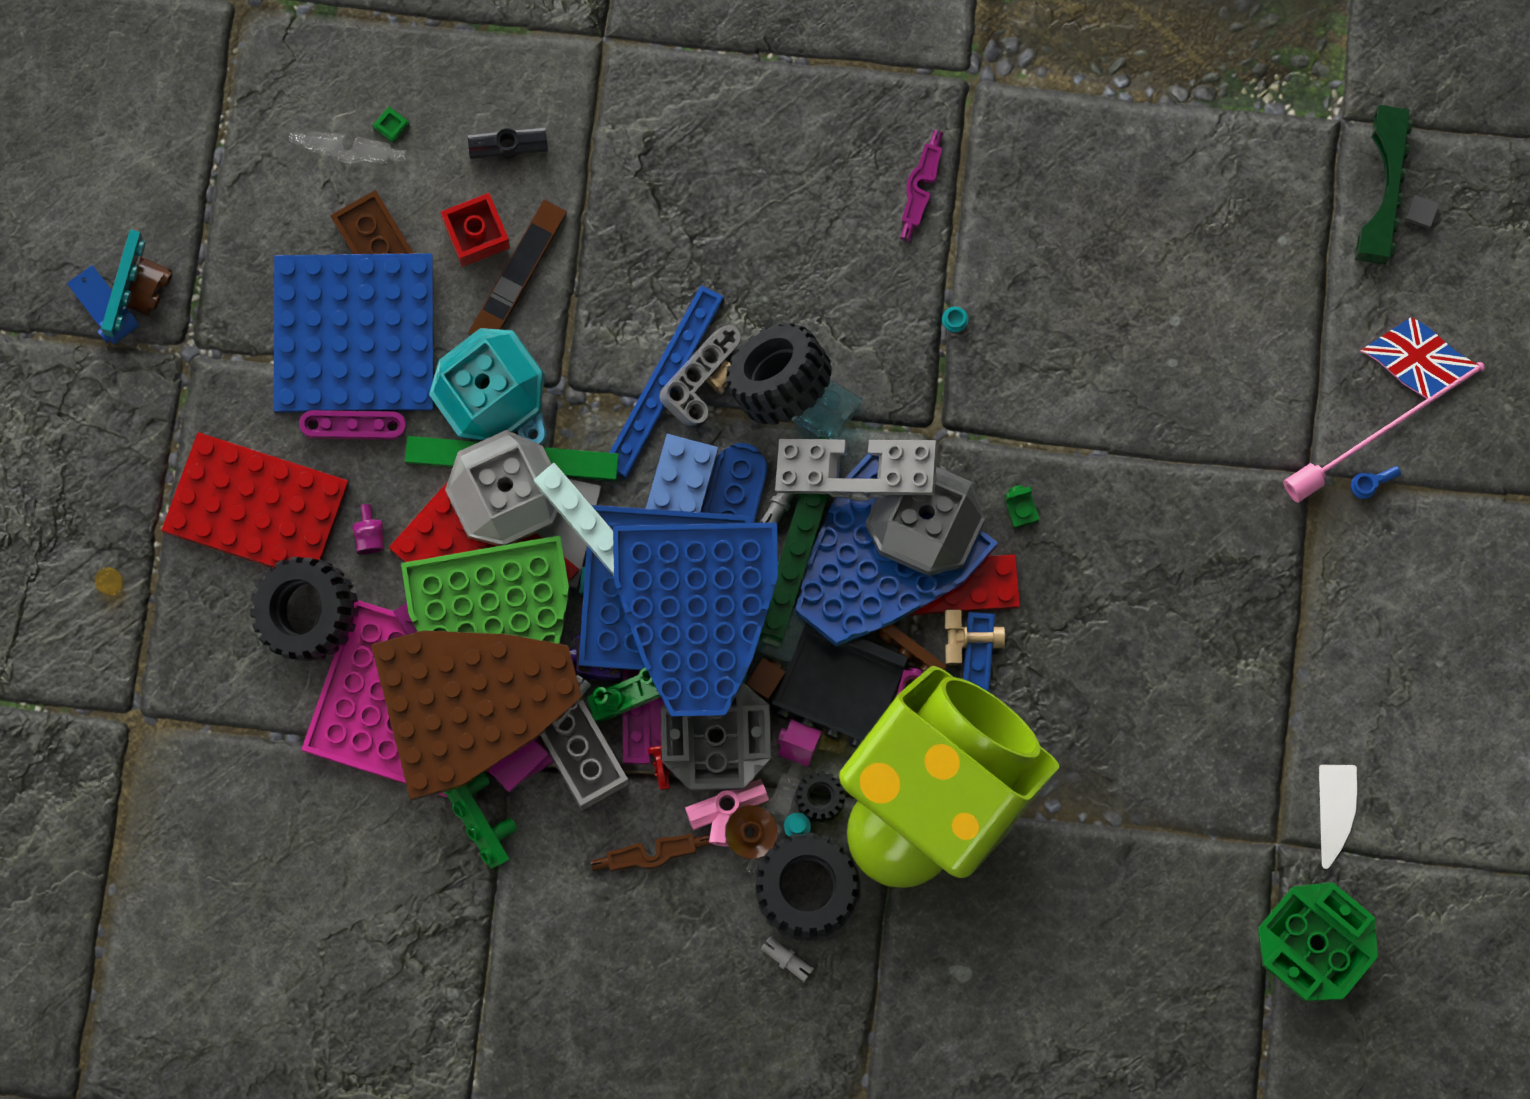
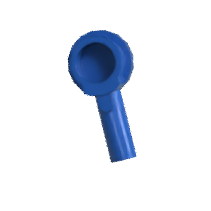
[1350,466,1401,499]

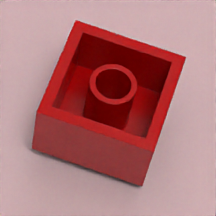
[440,193,510,268]

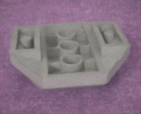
[445,430,558,546]

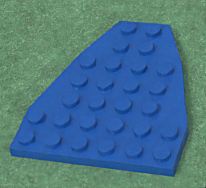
[795,453,998,646]
[613,522,778,717]

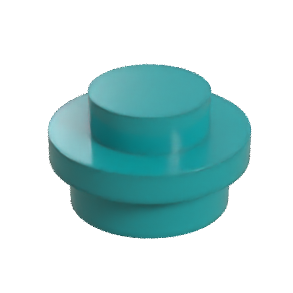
[942,306,968,333]
[784,813,811,838]

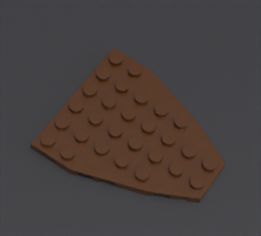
[371,630,582,801]

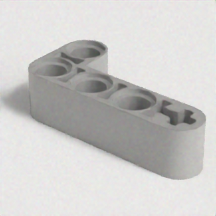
[659,325,741,427]

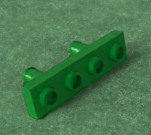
[587,667,661,723]
[443,772,517,869]

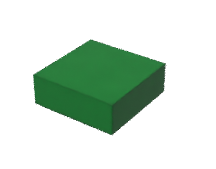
[372,106,410,143]

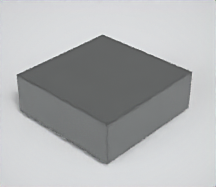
[1405,195,1439,229]

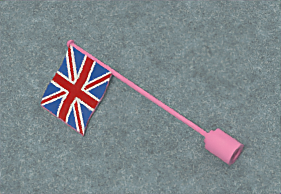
[1283,317,1485,503]

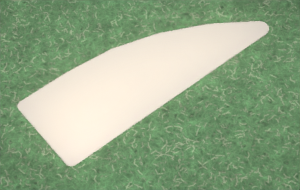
[1319,765,1357,869]

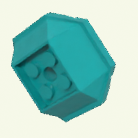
[429,328,545,441]

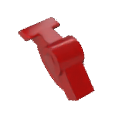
[647,745,671,790]

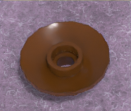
[725,805,778,859]

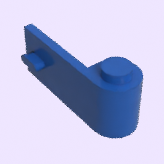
[67,265,139,345]

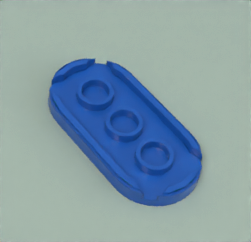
[702,443,767,523]

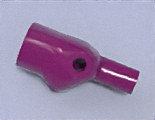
[353,504,384,555]

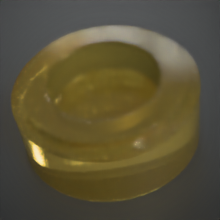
[95,567,123,595]

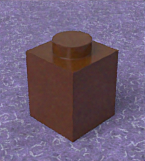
[746,658,785,703]

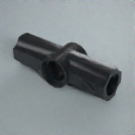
[468,127,548,159]

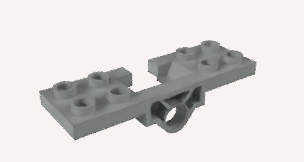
[775,439,938,501]

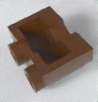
[127,257,173,316]

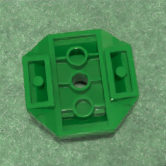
[1257,882,1378,1002]

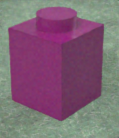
[777,720,822,767]

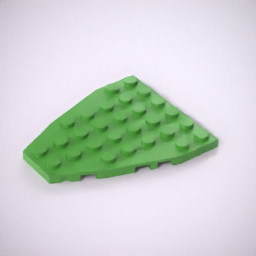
[401,535,570,644]

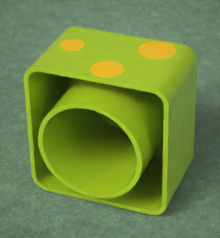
[839,666,1059,888]

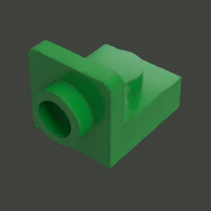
[1004,485,1040,529]

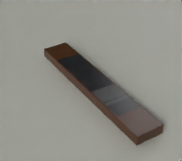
[468,200,567,336]

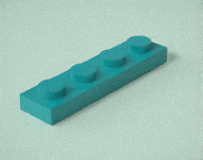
[101,229,146,338]

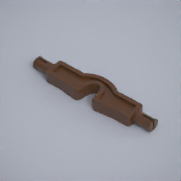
[590,833,712,872]

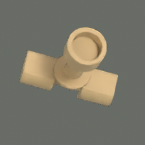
[944,610,1005,666]

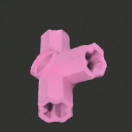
[685,779,769,847]

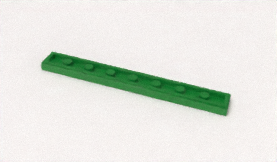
[405,436,619,481]

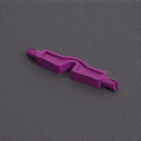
[900,130,944,242]

